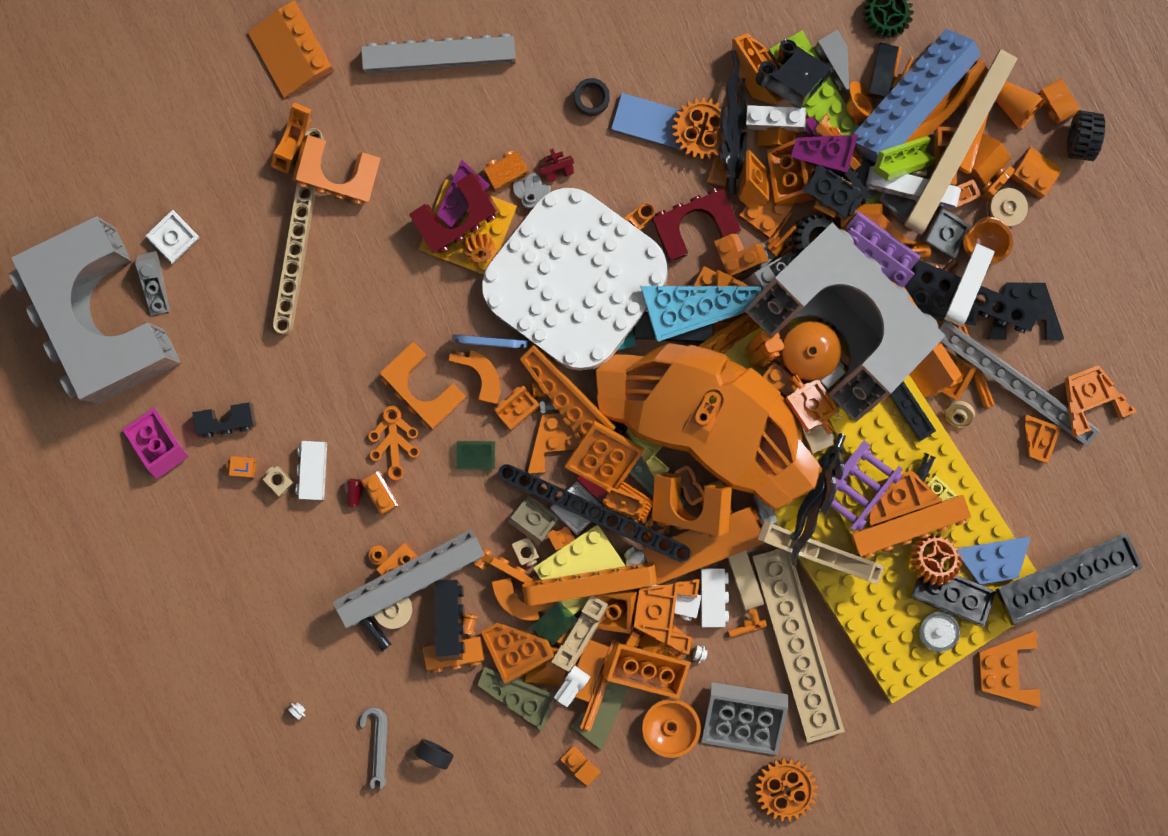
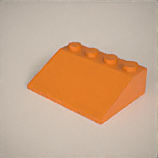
[248,0,334,99]

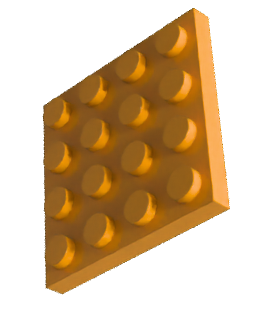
[418,179,517,275]

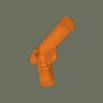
[728,608,767,638]

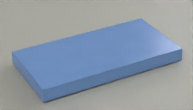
[611,93,695,151]

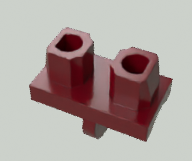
[539,148,574,183]

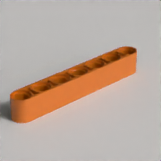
[522,563,657,606]

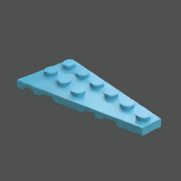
[640,286,762,341]

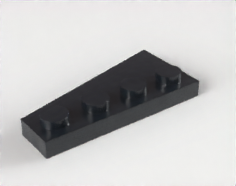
[904,278,979,326]

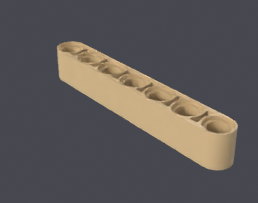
[703,479,764,611]

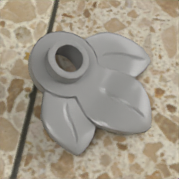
[513,173,551,209]

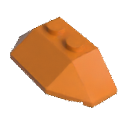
[732,33,784,105]

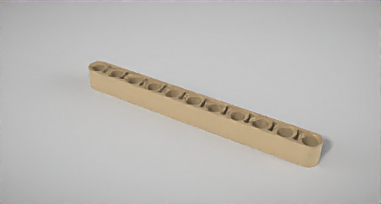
[904,49,1018,235]
[273,128,324,335]

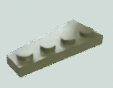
[478,667,555,731]
[571,681,630,750]

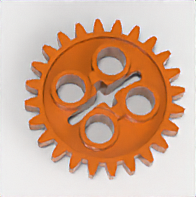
[671,97,723,160]
[755,757,818,822]

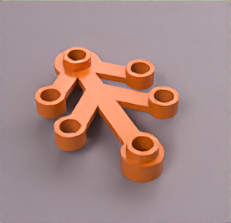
[368,406,420,480]

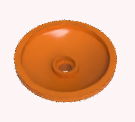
[782,322,841,381]
[642,699,701,758]

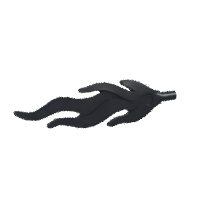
[719,50,748,194]
[791,433,846,567]

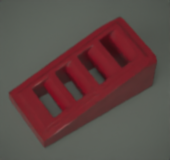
[577,476,607,506]

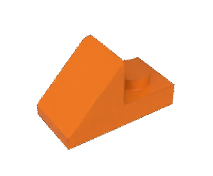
[560,745,601,786]

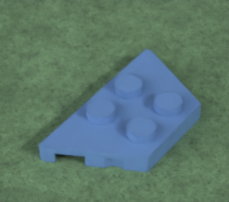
[957,537,1030,584]

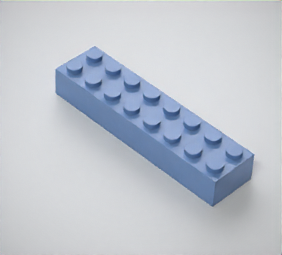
[853,29,981,163]

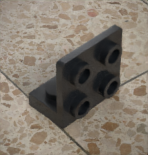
[839,157,880,205]

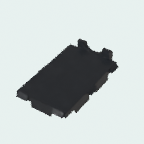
[803,165,863,219]

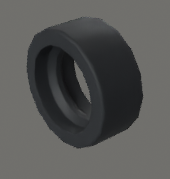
[574,78,610,116]
[415,739,454,770]

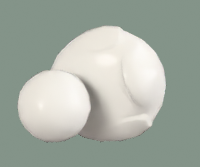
[624,547,646,566]

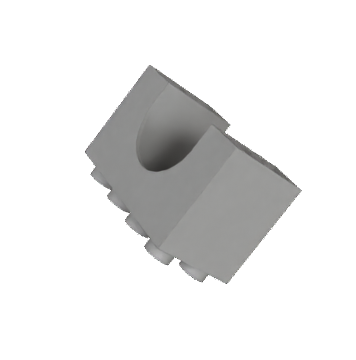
[9,216,181,404]
[744,223,945,422]

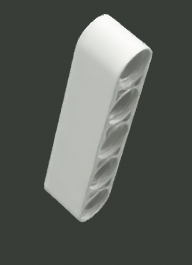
[866,166,961,209]
[944,244,995,327]

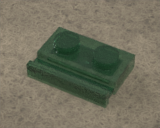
[456,441,495,469]
[531,601,579,647]

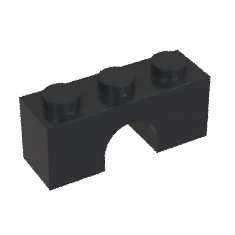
[192,402,256,439]

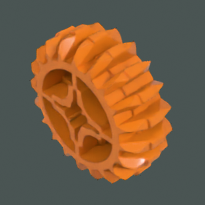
[909,533,963,586]

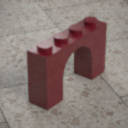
[409,172,500,255]
[652,188,741,262]

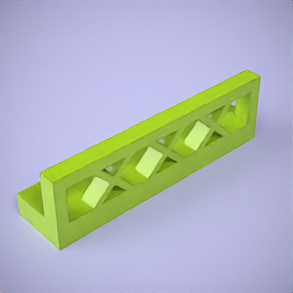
[873,136,936,181]

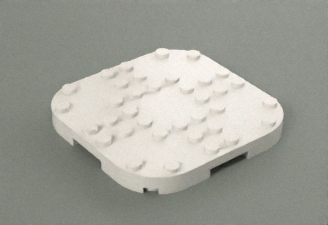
[482,188,668,371]

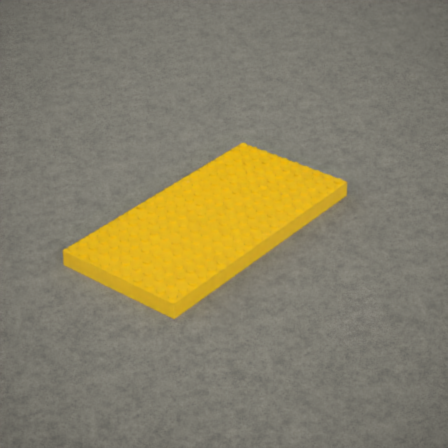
[704,316,1036,704]

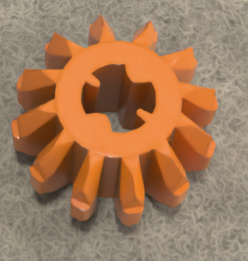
[462,232,496,265]

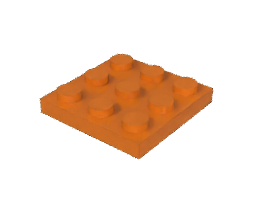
[565,421,644,490]

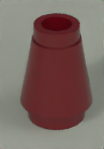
[344,479,364,507]

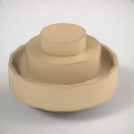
[946,401,975,428]

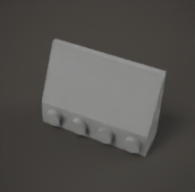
[701,682,788,755]

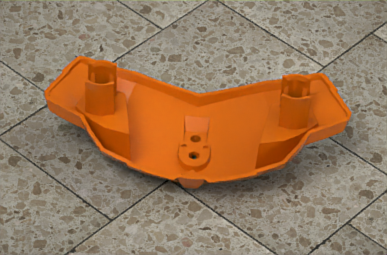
[596,343,822,510]

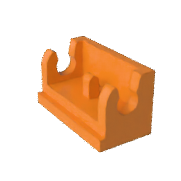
[603,486,647,521]

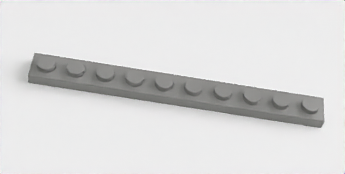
[938,320,1100,446]

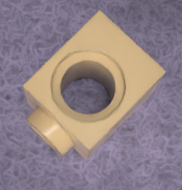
[263,466,295,496]
[512,537,539,567]

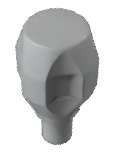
[753,495,777,526]

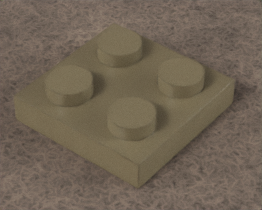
[508,495,560,545]

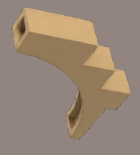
[758,521,884,585]

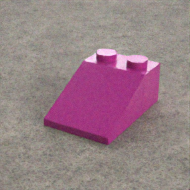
[122,408,189,479]

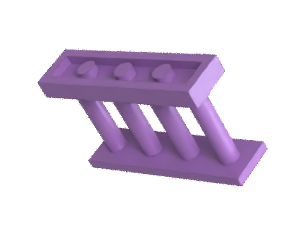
[846,211,920,288]
[830,440,903,533]

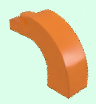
[271,102,312,174]
[448,350,501,405]
[492,577,557,620]

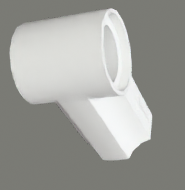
[554,665,590,707]

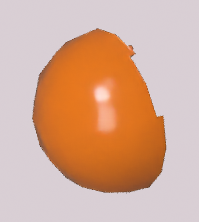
[963,217,1013,264]

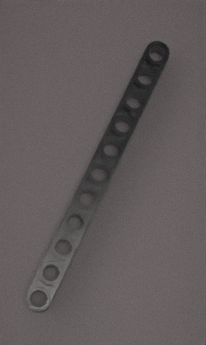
[498,464,692,563]

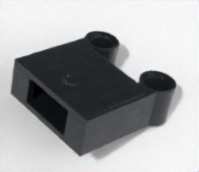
[756,39,831,109]

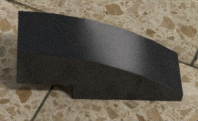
[867,42,898,100]

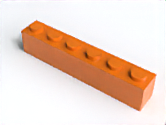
[850,495,971,559]

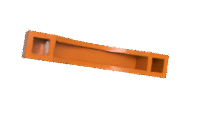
[905,58,988,143]

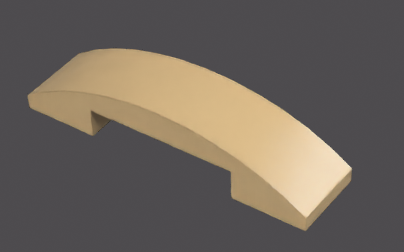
[552,596,608,672]

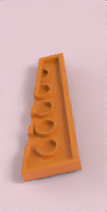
[520,345,616,442]

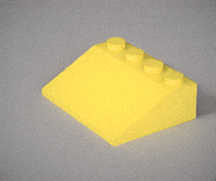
[534,525,625,619]

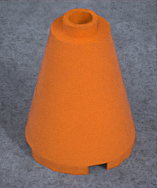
[995,81,1045,129]

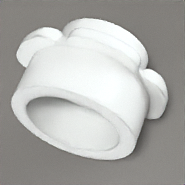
[692,645,708,664]
[288,702,305,720]

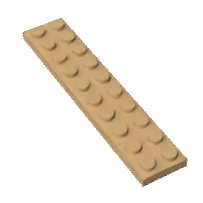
[752,549,845,743]

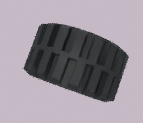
[1067,110,1105,161]
[789,215,838,257]

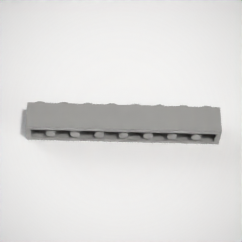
[361,34,516,73]
[332,529,485,628]

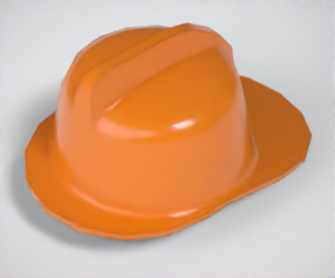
[846,81,875,124]

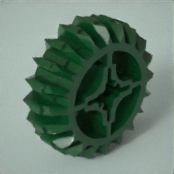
[862,0,914,39]

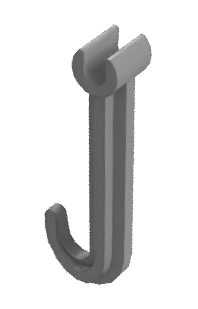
[360,708,388,789]

